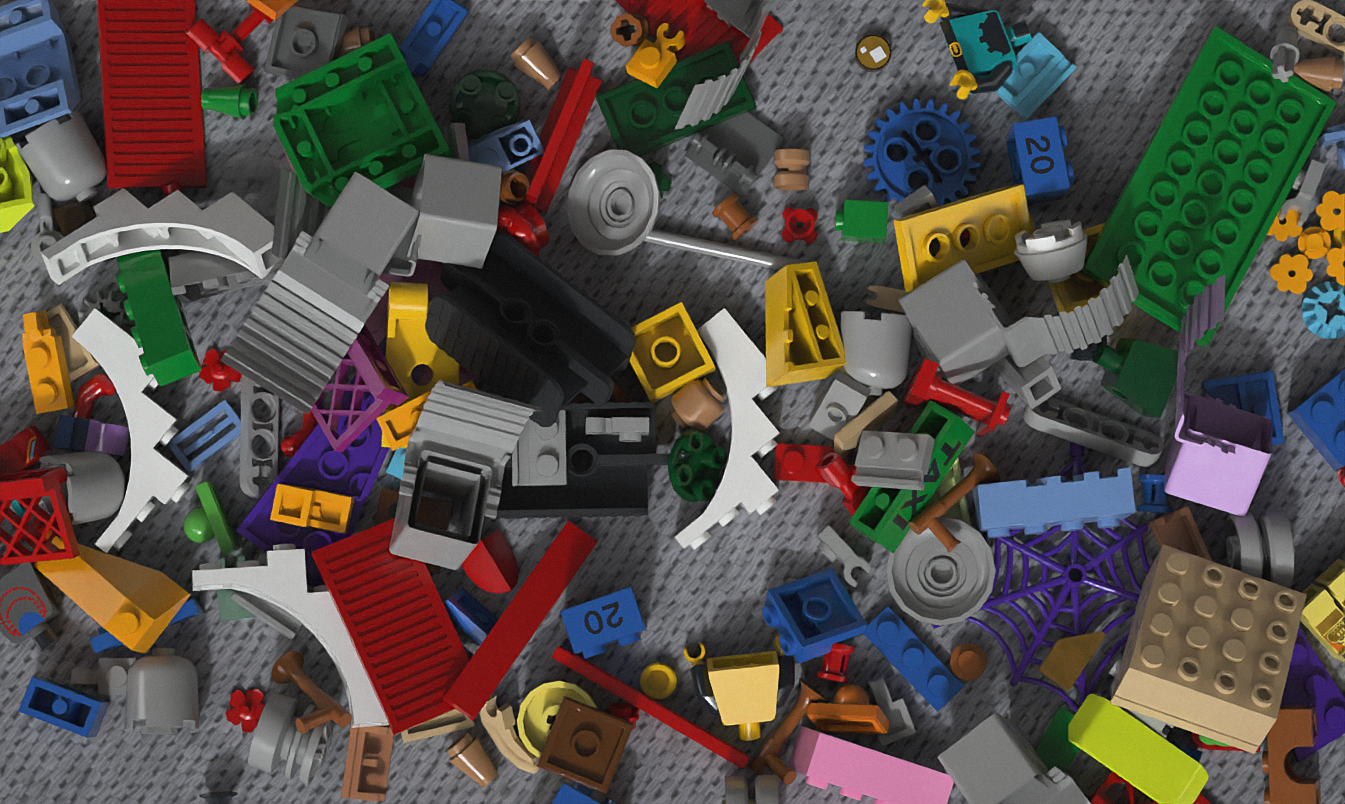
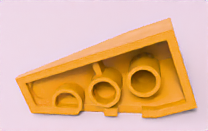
[33,536,191,654]

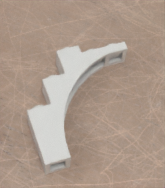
[41,188,285,285]
[72,308,190,553]
[675,308,779,550]
[192,544,389,728]

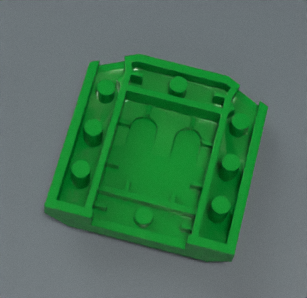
[273,33,453,209]

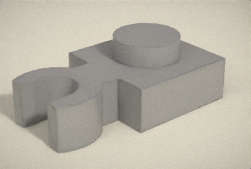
[586,417,649,442]

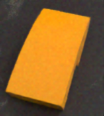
[270,483,355,534]

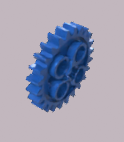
[863,99,981,212]

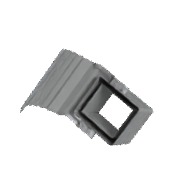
[675,0,775,129]
[271,154,502,277]
[220,172,419,415]
[898,254,1139,386]
[389,380,544,570]
[938,713,1091,804]

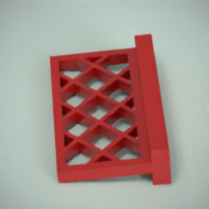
[523,59,602,214]
[0,466,80,565]

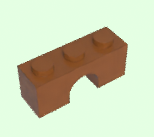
[1262,704,1321,804]

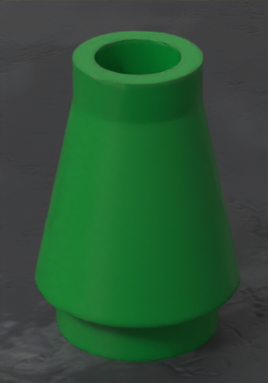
[201,83,258,120]

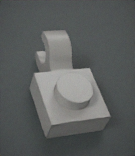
[1278,159,1326,227]
[817,525,872,587]
[71,658,138,695]
[868,677,916,746]

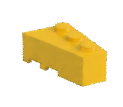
[765,261,847,387]

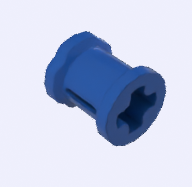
[1137,474,1170,514]

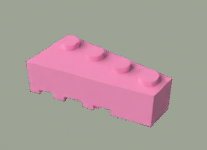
[787,726,954,804]

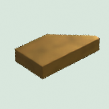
[1036,631,1107,691]

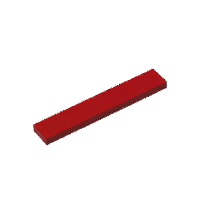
[443,521,598,721]
[551,645,750,769]

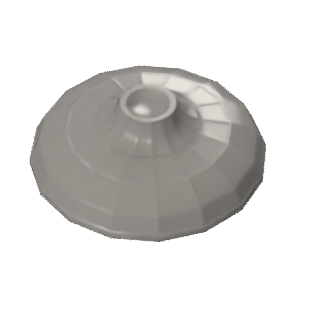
[567,150,661,256]
[886,517,996,626]

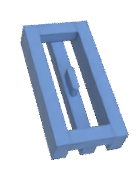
[168,400,241,473]

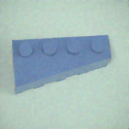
[973,467,1136,538]

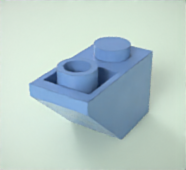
[468,119,545,173]

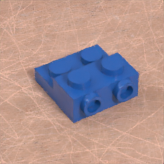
[762,568,867,664]

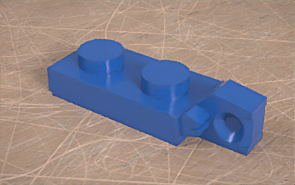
[399,0,470,78]

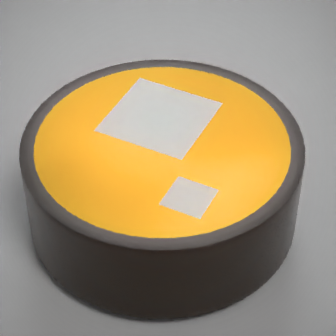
[855,34,891,72]

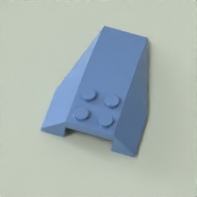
[0,0,81,138]

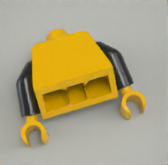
[683,633,795,741]

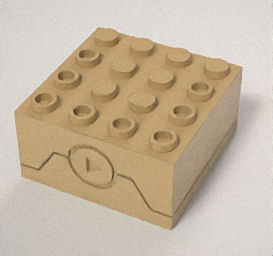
[1110,545,1307,754]

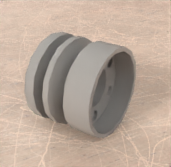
[248,692,333,785]

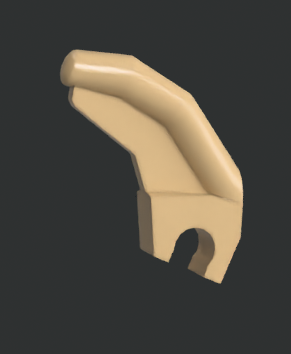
[480,692,540,774]

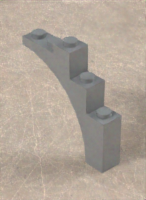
[894,185,1062,410]

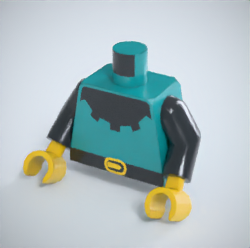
[922,0,1032,100]

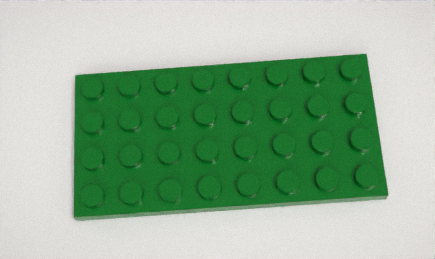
[1080,26,1337,347]

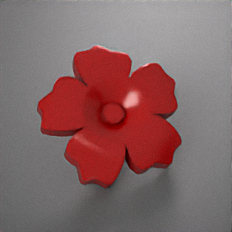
[199,349,242,393]
[225,689,266,733]

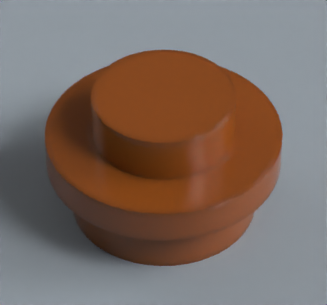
[950,643,987,680]

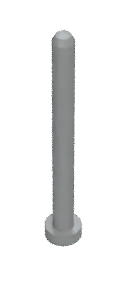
[638,229,804,270]

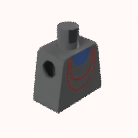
[0,562,61,652]

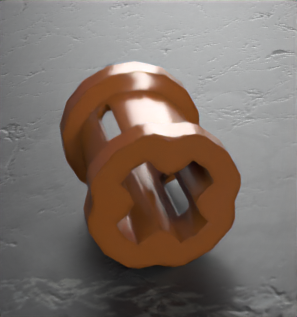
[610,14,650,46]
[712,192,759,241]

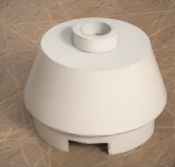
[1014,220,1088,283]

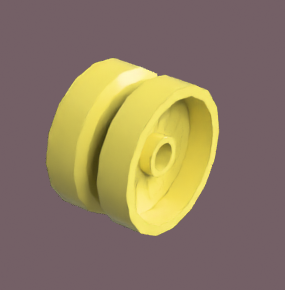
[517,681,598,758]

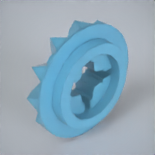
[1301,281,1345,339]

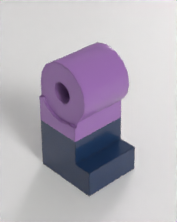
[54,415,129,457]

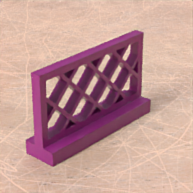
[311,324,409,453]

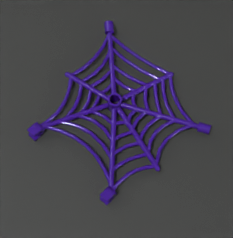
[931,441,1150,712]

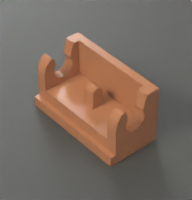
[1148,506,1213,562]
[341,726,394,802]

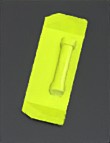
[1068,694,1209,804]

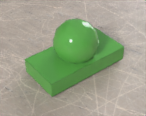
[183,481,240,555]

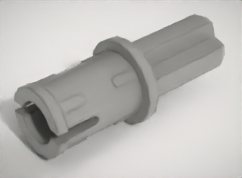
[1270,25,1300,83]

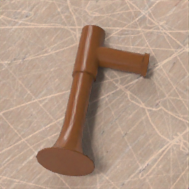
[909,453,1001,553]
[271,651,352,734]
[748,678,830,785]

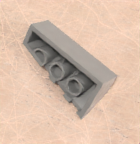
[169,249,280,304]

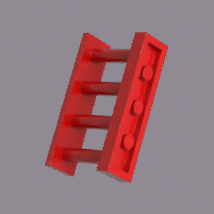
[902,358,1012,436]

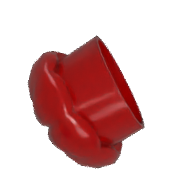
[495,201,549,257]

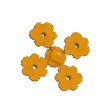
[1267,191,1345,294]

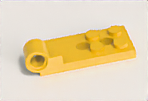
[893,184,1035,293]
[381,282,460,448]

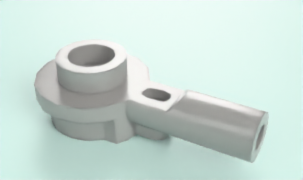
[31,193,64,265]

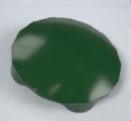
[449,69,521,139]
[668,429,726,502]

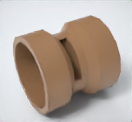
[773,149,810,190]

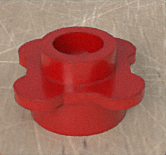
[781,207,818,244]
[603,703,640,730]

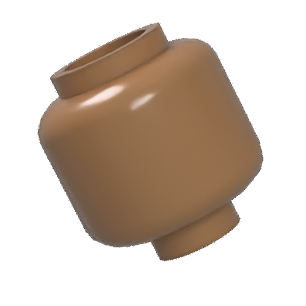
[671,377,726,431]

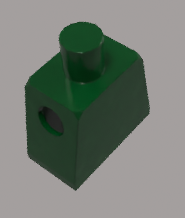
[1092,338,1178,418]

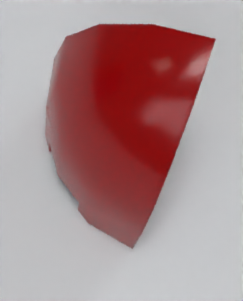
[462,529,518,594]

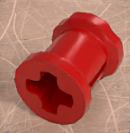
[816,643,855,684]

